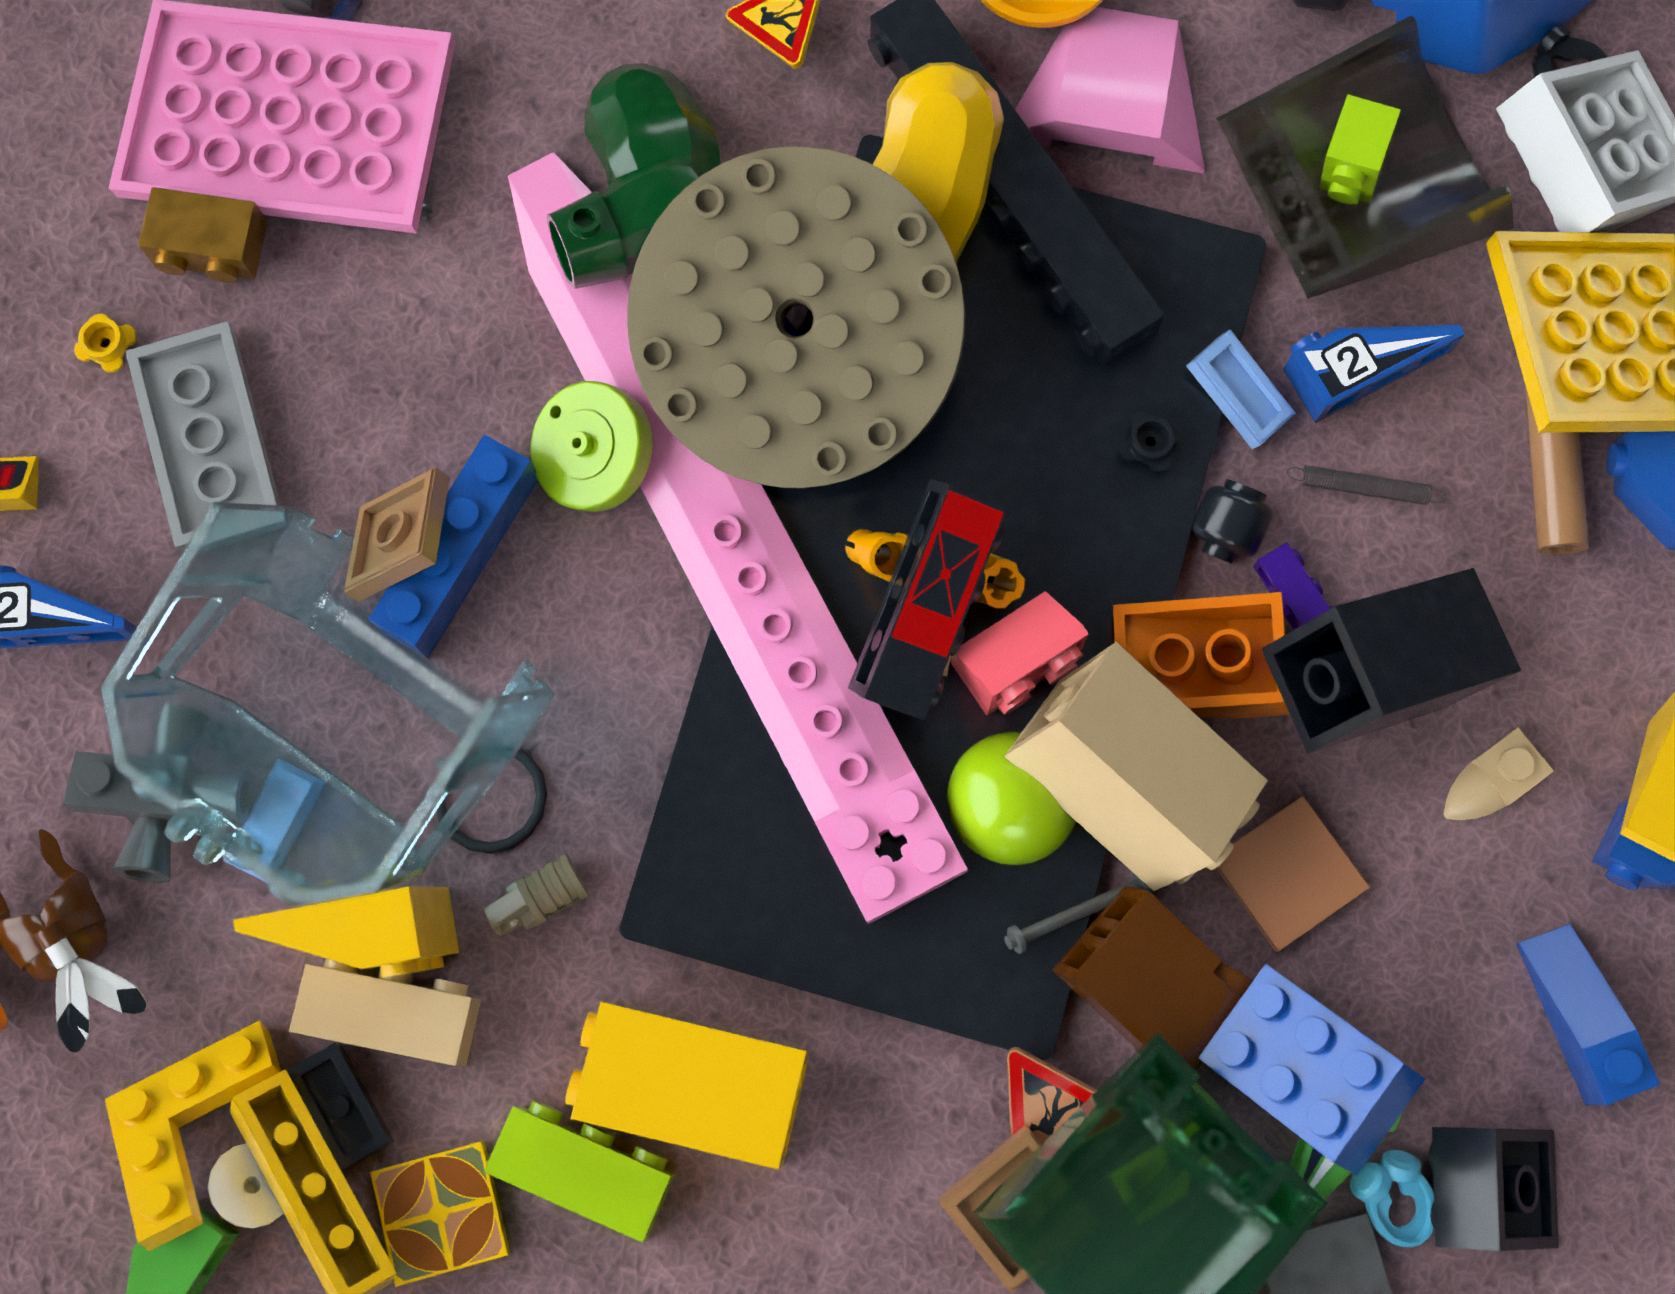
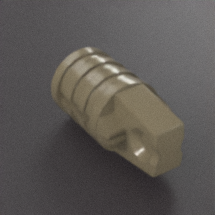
[483,853,590,936]

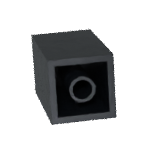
[1261,568,1522,754]

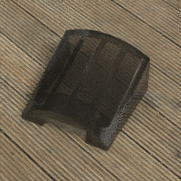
[1216,16,1514,299]

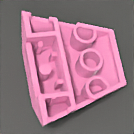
[1015,7,1205,173]

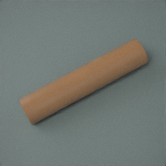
[1525,385,1589,555]

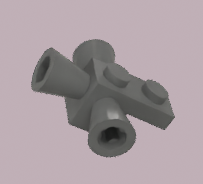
[63,707,251,883]

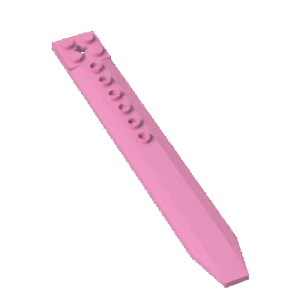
[508,152,968,924]

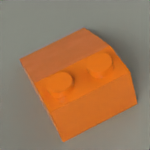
[1113,592,1290,718]

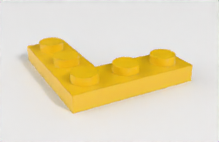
[105,1020,281,1252]

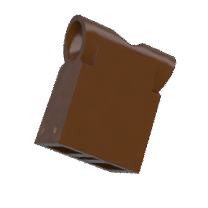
[1052,886,1254,1096]

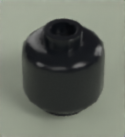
[1192,479,1273,564]

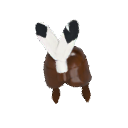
[0,829,147,1053]

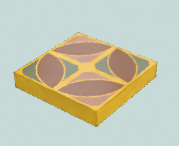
[370,1141,511,1287]

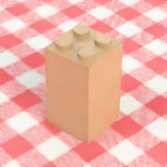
[1004,642,1268,891]

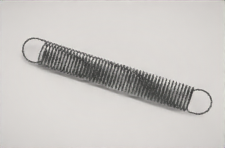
[1287,465,1446,505]

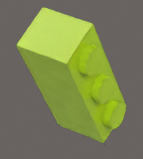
[484,1100,676,1243]

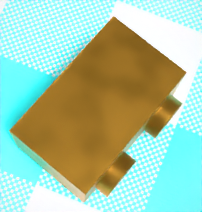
[138,187,268,283]

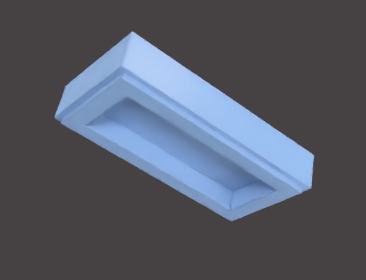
[1186,330,1296,449]

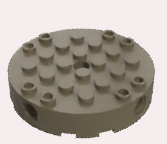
[627,146,966,488]

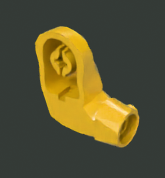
[873,62,1004,263]

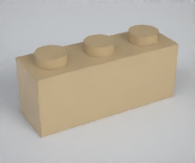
[289,958,481,1067]

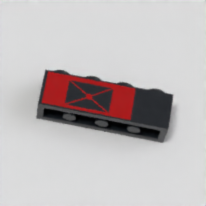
[848,479,1008,720]

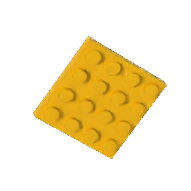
[1486,231,1675,433]

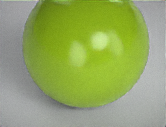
[947,732,1076,865]

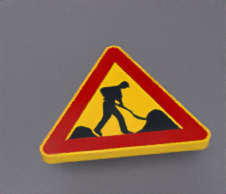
[726,0,821,69]

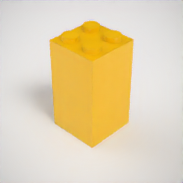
[565,1001,810,1170]

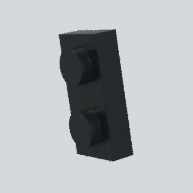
[287,1042,395,1172]

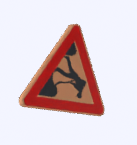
[1007,1047,1122,1155]

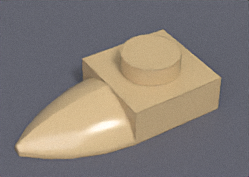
[1443,727,1554,820]

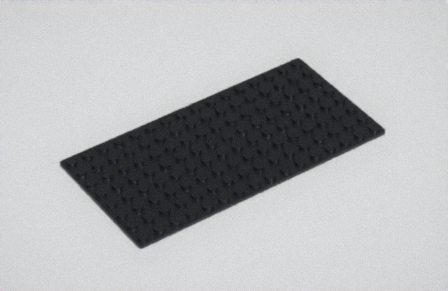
[620,135,1266,1060]

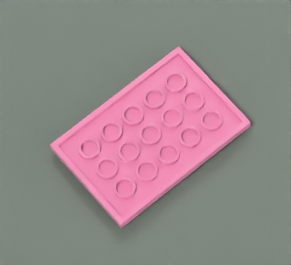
[108,0,456,234]

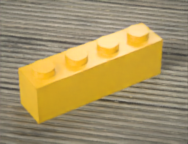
[230,1069,397,1294]

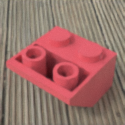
[951,591,1089,716]

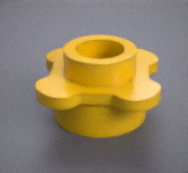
[74,314,137,373]

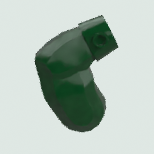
[547,63,721,289]

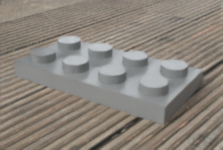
[125,321,285,553]

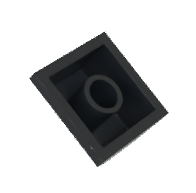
[1429,1127,1559,1251]

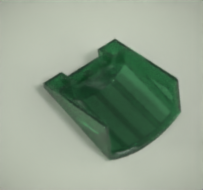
[973,1034,1328,1294]

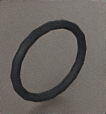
[433,740,547,854]

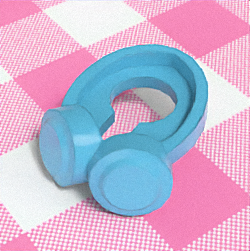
[1350,1150,1434,1248]

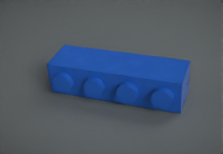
[368,434,538,659]

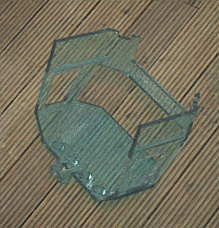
[101,502,555,905]

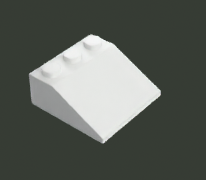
[1496,50,1675,233]

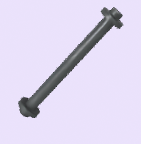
[1005,873,1153,954]

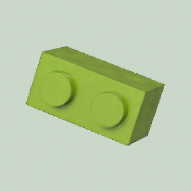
[1319,94,1401,205]

